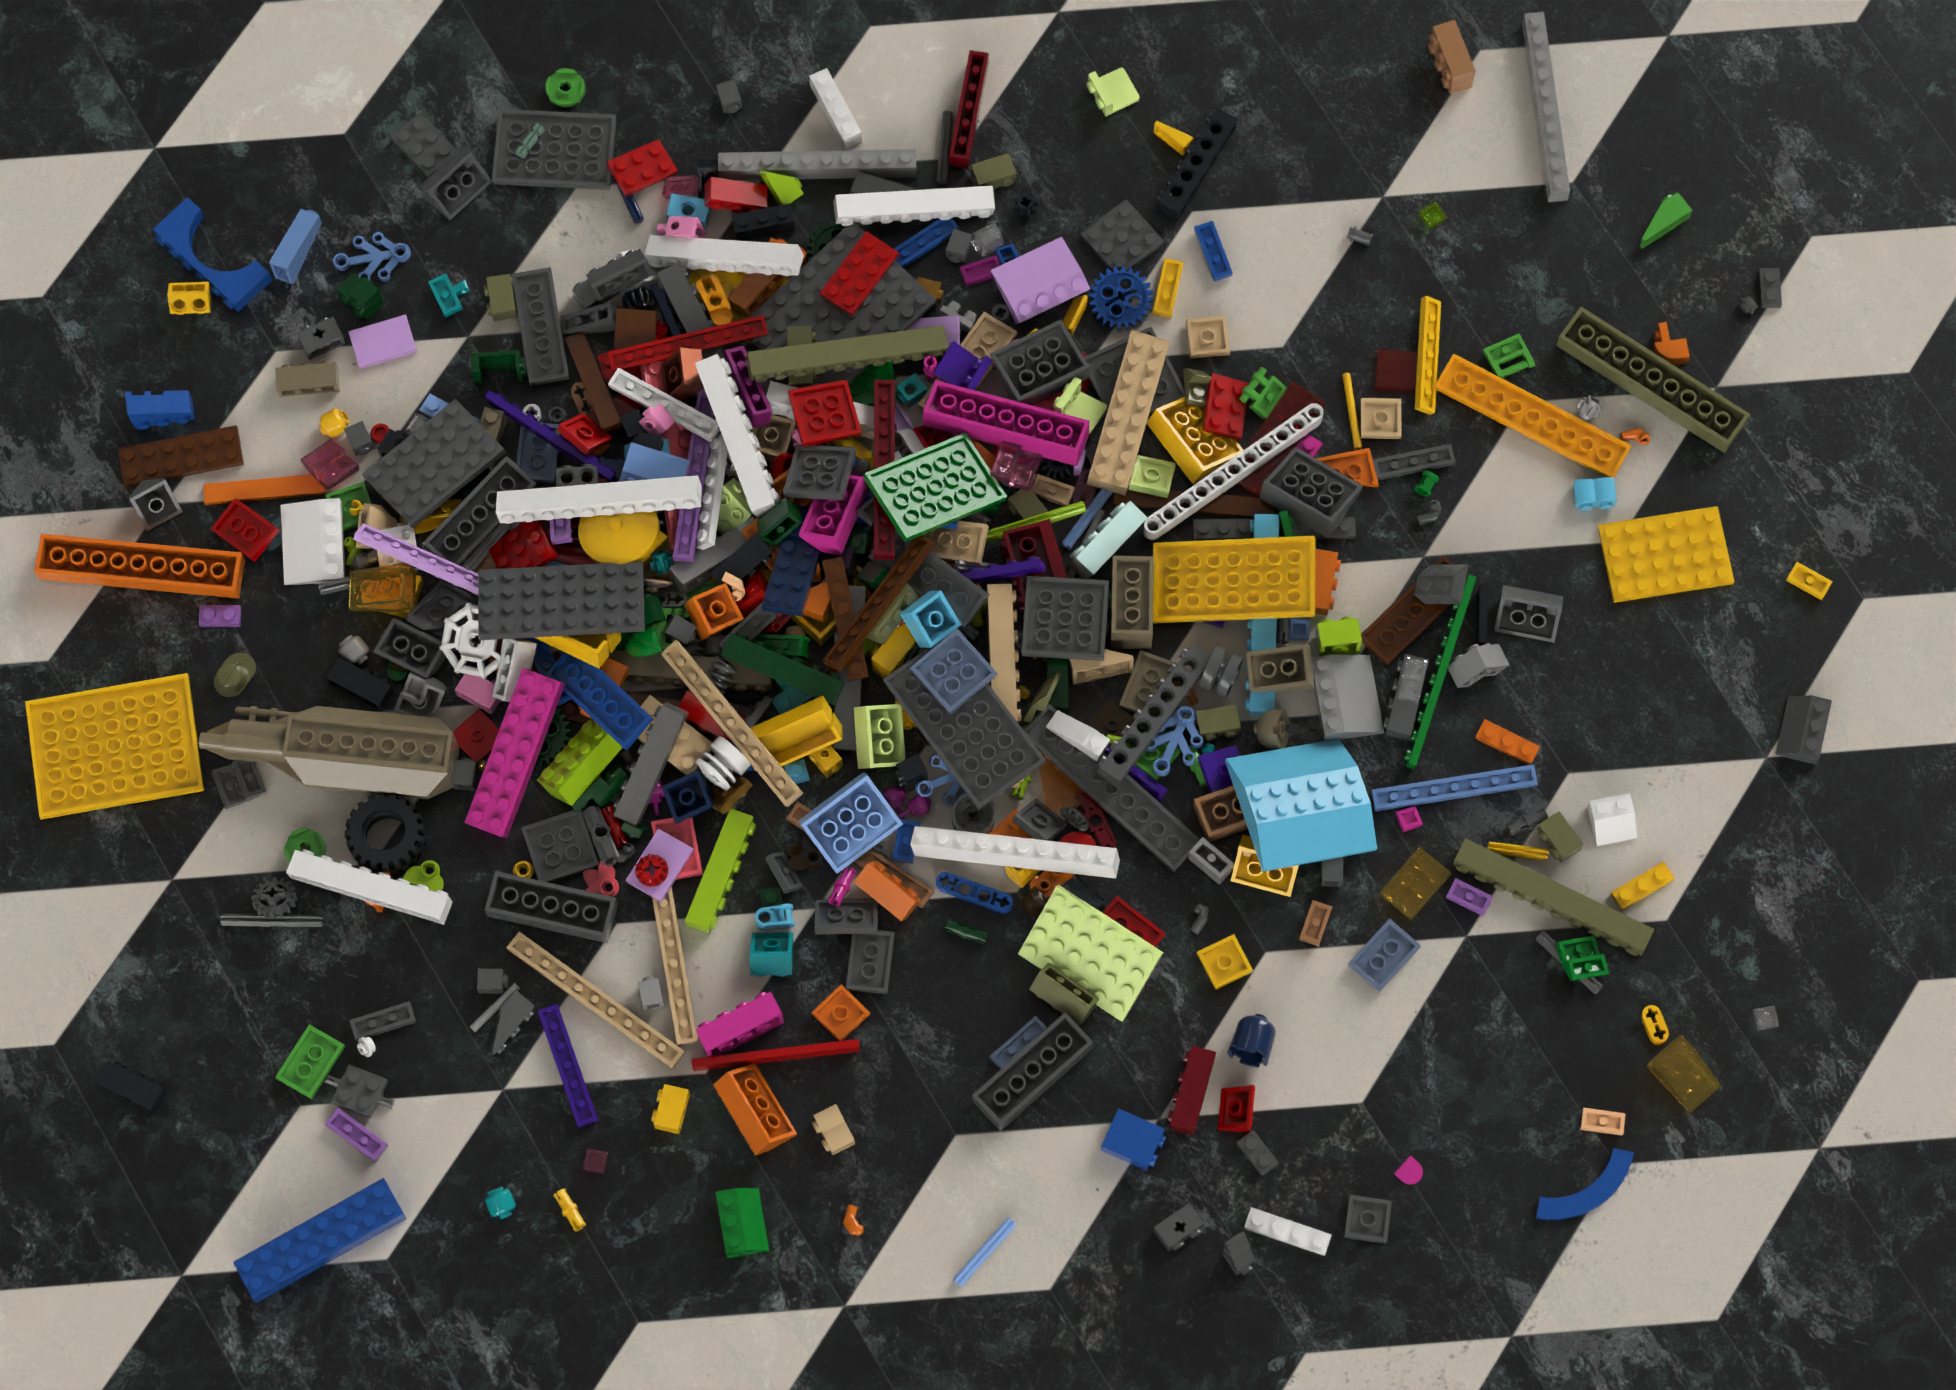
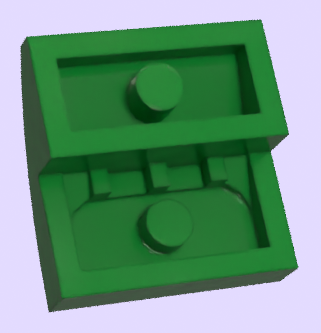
[1555,936,1609,981]

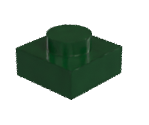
[621,821,648,839]
[760,887,783,907]

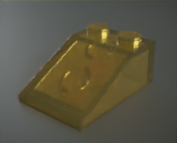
[349,563,416,612]
[1647,1034,1721,1113]

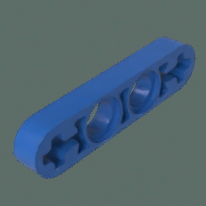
[936,872,1013,913]

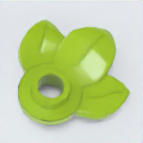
[403,860,444,892]

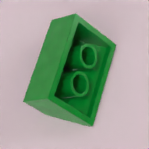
[716,1188,769,1258]

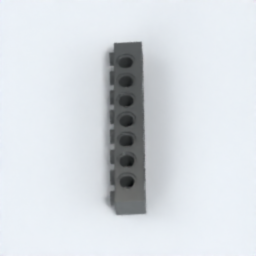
[1097,644,1211,788]

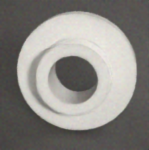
[357,1037,376,1057]

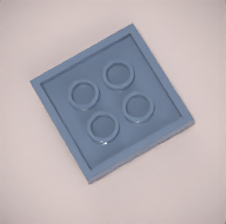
[910,629,997,715]

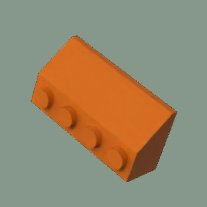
[713,1064,797,1156]

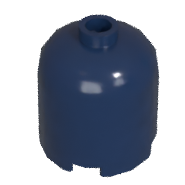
[1228,1014,1276,1067]

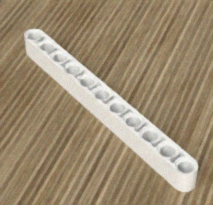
[1144,403,1323,540]

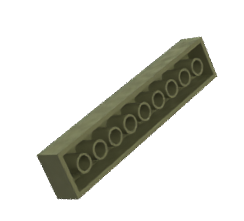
[1556,307,1750,453]

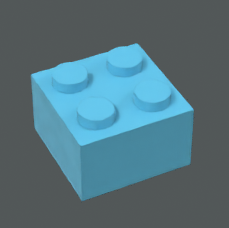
[899,590,961,648]

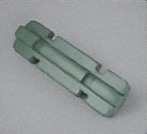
[515,123,544,158]

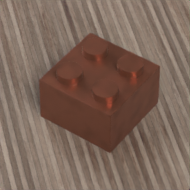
[661,348,704,403]

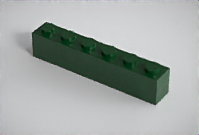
[721,632,845,706]

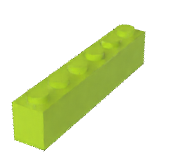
[685,809,756,934]

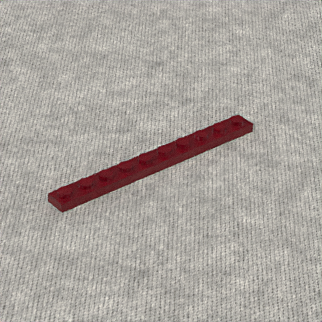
[874,380,895,560]

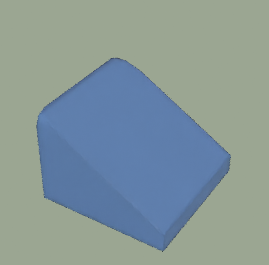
[1289,617,1310,640]

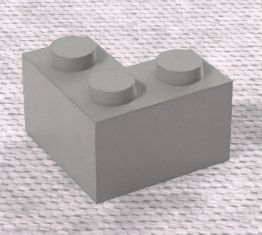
[1448,643,1510,688]

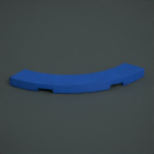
[1536,1148,1634,1220]

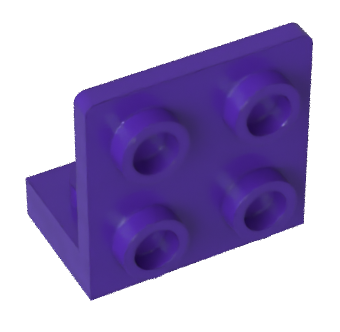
[933,341,992,390]

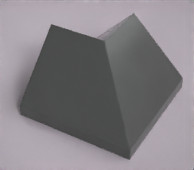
[128,478,183,531]

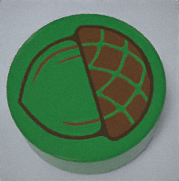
[387,663,408,683]

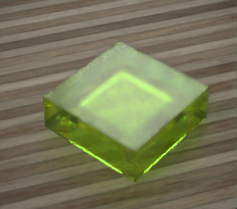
[1419,202,1447,229]

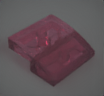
[301,439,359,490]
[991,441,1042,492]

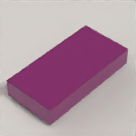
[959,255,1001,287]

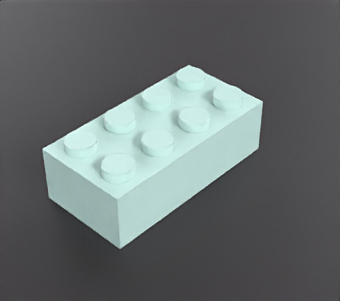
[1067,501,1147,579]

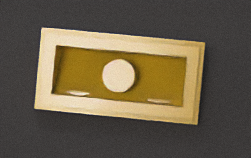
[1062,295,1088,336]

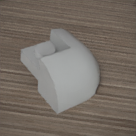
[394,672,446,717]

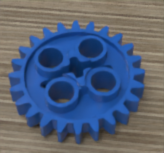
[1089,266,1153,331]

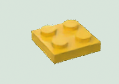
[1197,934,1253,990]

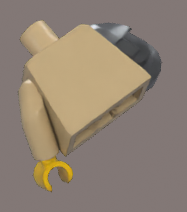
[350,500,397,574]

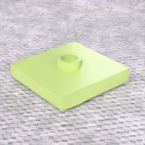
[1128,455,1176,498]

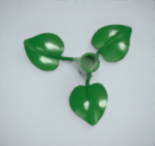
[616,626,662,657]

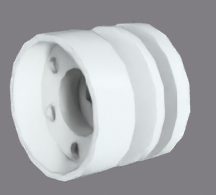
[695,736,751,791]

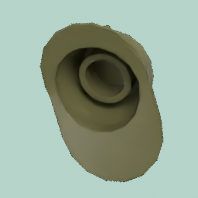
[214,653,256,697]

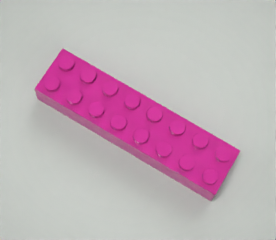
[923,380,1090,466]
[464,668,565,838]

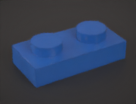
[892,819,921,864]

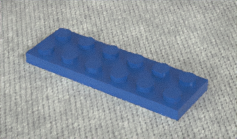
[546,652,654,750]

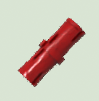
[601,806,629,849]

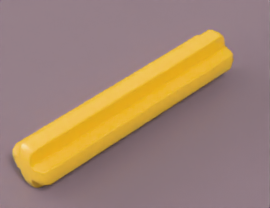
[1487,842,1549,861]

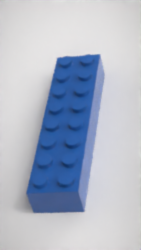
[233,1178,407,1303]

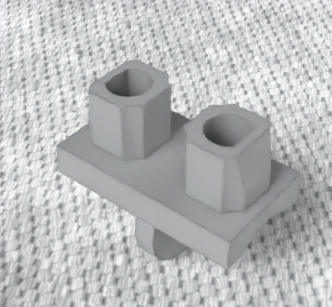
[940,300,977,334]

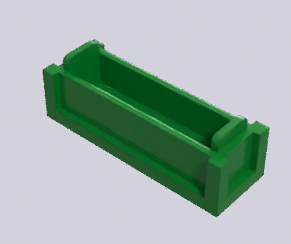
[752,634,811,658]

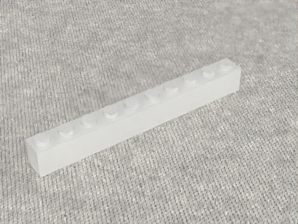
[496,475,702,524]
[910,826,1120,878]

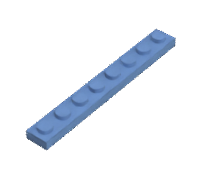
[1371,764,1538,811]

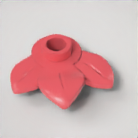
[583,861,619,897]

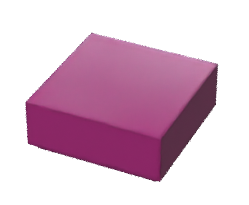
[1395,805,1423,832]

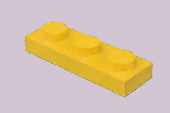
[1610,861,1675,911]

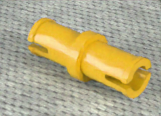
[553,1189,586,1231]

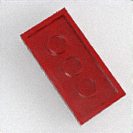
[819,231,899,317]

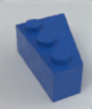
[125,390,194,430]

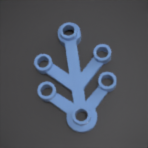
[333,232,411,282]
[1146,706,1203,776]
[915,754,965,805]

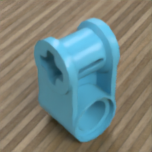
[755,904,796,931]

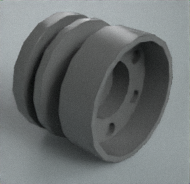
[952,793,995,834]

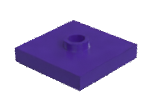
[1197,745,1240,794]

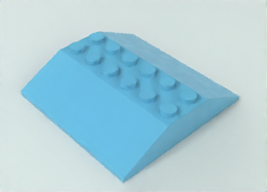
[1225,739,1377,872]

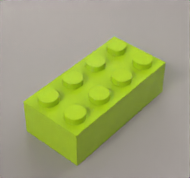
[537,719,623,806]

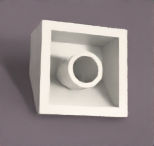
[1587,793,1637,847]

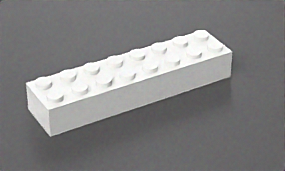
[695,354,781,518]

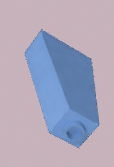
[269,209,322,285]

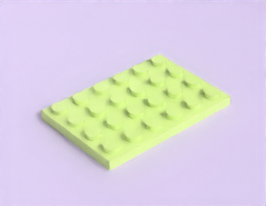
[1018,885,1163,1022]

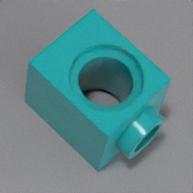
[896,373,928,409]

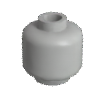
[339,635,369,665]

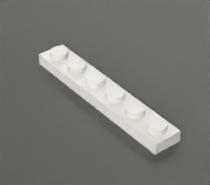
[608,368,720,442]
[696,433,728,550]

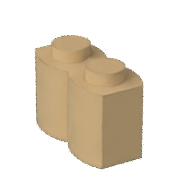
[812,1104,855,1155]

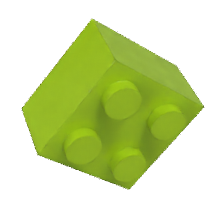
[1315,616,1362,656]

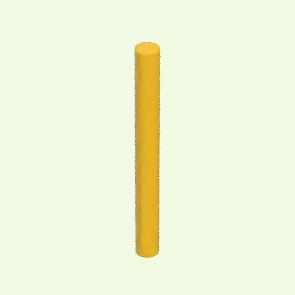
[1342,373,1362,450]

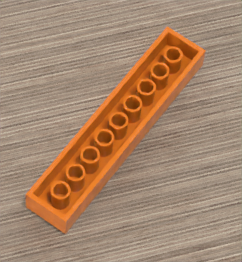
[34,533,245,599]

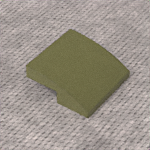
[1023,672,1061,723]

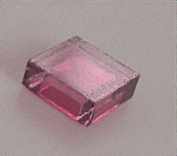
[582,1148,608,1174]

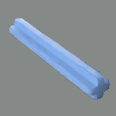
[1061,489,1113,550]
[954,1218,1016,1286]

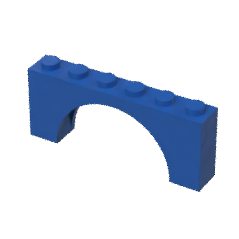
[153,197,272,312]

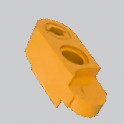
[696,274,734,326]

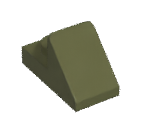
[1183,368,1212,407]

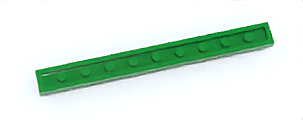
[1404,574,1477,770]

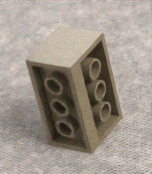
[1111,556,1154,650]

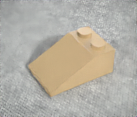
[1068,649,1134,685]

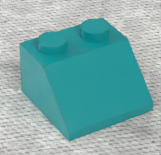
[750,932,793,977]

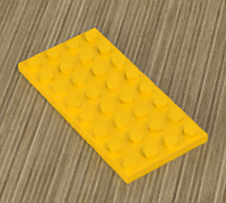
[1153,536,1316,623]

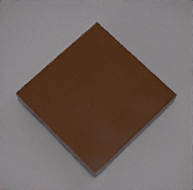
[614,308,657,349]

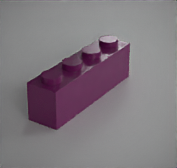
[723,346,773,428]

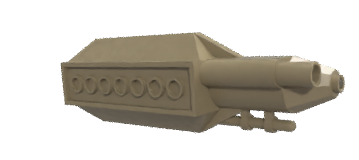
[199,706,460,799]

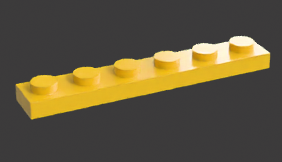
[1415,296,1441,415]

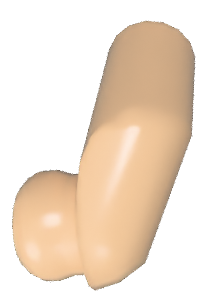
[721,572,745,601]

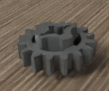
[251,877,298,920]

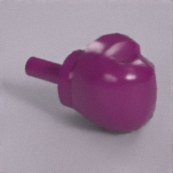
[649,781,665,817]
[882,786,906,820]
[897,793,931,819]

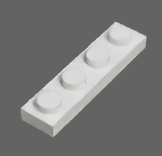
[1244,1207,1331,1256]

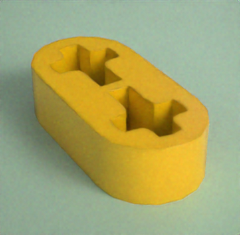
[1641,1005,1669,1045]

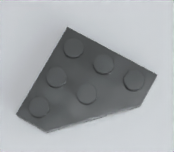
[407,579,478,630]

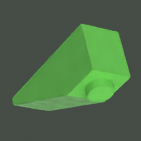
[1640,192,1692,249]

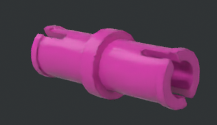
[923,356,938,383]
[828,867,856,907]

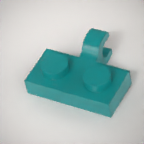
[428,273,470,318]
[773,680,813,714]

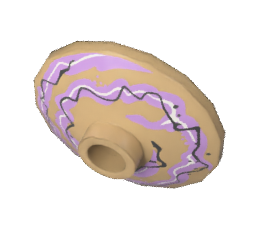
[644,578,673,592]

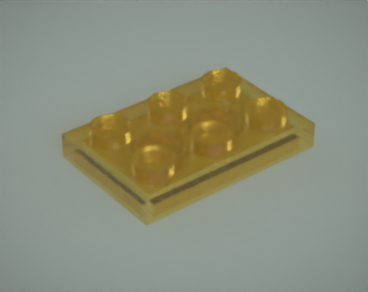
[1379,847,1451,920]

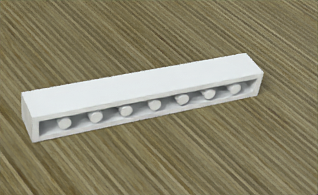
[833,186,995,226]
[644,235,804,276]
[286,849,453,925]

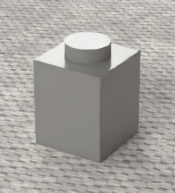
[638,976,665,1011]

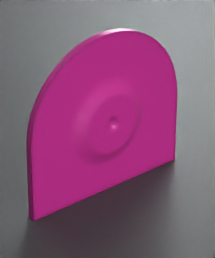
[1394,1156,1423,1184]

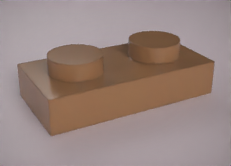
[1299,900,1332,947]

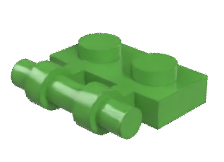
[1239,367,1287,419]

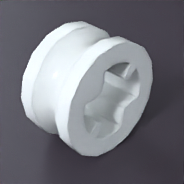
[523,404,542,422]

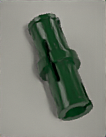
[945,918,988,945]

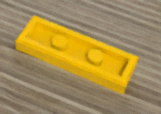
[1152,258,1184,318]

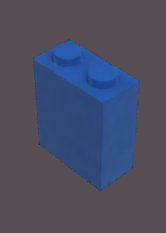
[1101,1108,1167,1171]

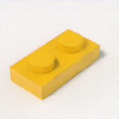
[1786,562,1833,600]

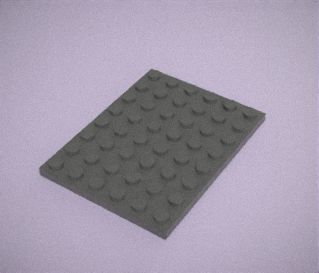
[747,222,936,385]

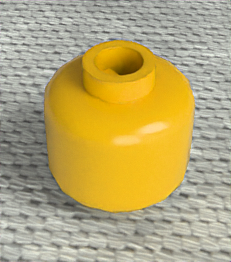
[319,408,350,438]

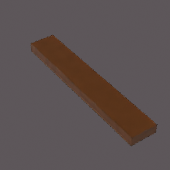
[565,332,622,433]

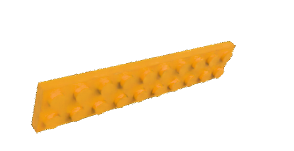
[1434,353,1632,478]

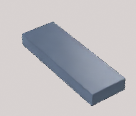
[989,1016,1047,1070]

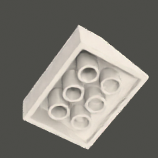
[281,498,345,585]

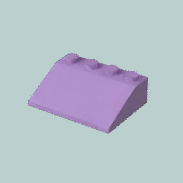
[990,237,1090,324]

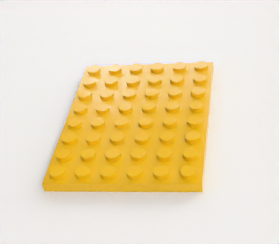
[25,673,204,820]

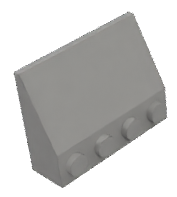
[1312,655,1384,741]

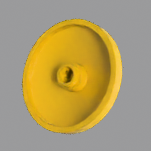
[578,511,660,564]

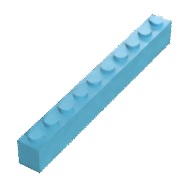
[1245,514,1279,716]

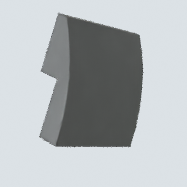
[211,760,266,809]

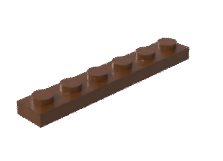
[822,557,869,682]

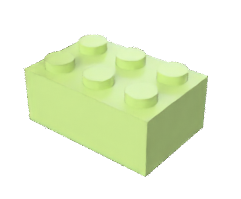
[853,704,906,769]

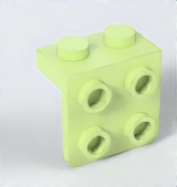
[1086,68,1139,116]
[1053,377,1107,434]
[717,478,753,534]

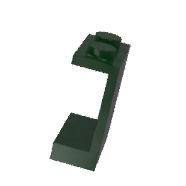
[471,350,527,387]

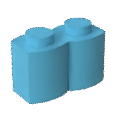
[1572,477,1617,511]

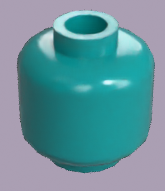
[485,1186,516,1219]

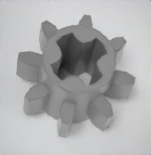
[1576,396,1603,421]

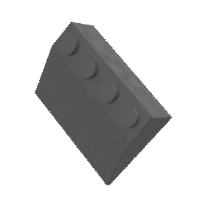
[990,320,1090,405]
[1260,447,1363,538]

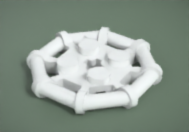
[439,602,505,679]

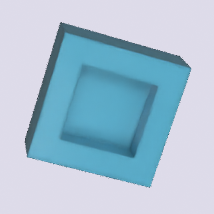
[784,759,810,784]

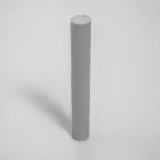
[469,983,520,1032]

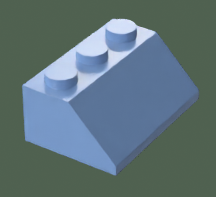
[619,442,690,482]

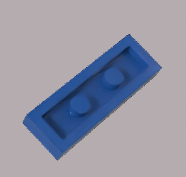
[1194,221,1233,282]

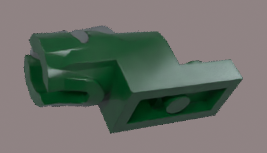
[570,765,630,812]

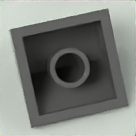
[1414,565,1468,604]

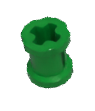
[1414,470,1439,497]

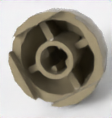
[1254,709,1289,750]

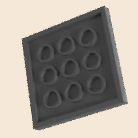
[1084,327,1185,415]
[1022,576,1109,661]

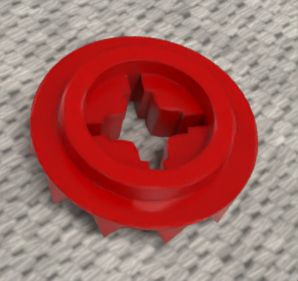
[635,854,669,887]

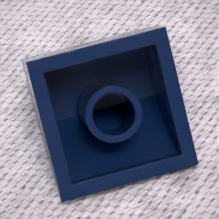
[662,770,713,824]

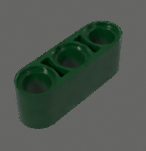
[1047,658,1069,714]

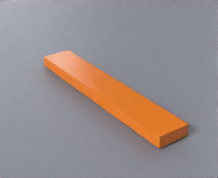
[203,473,326,505]

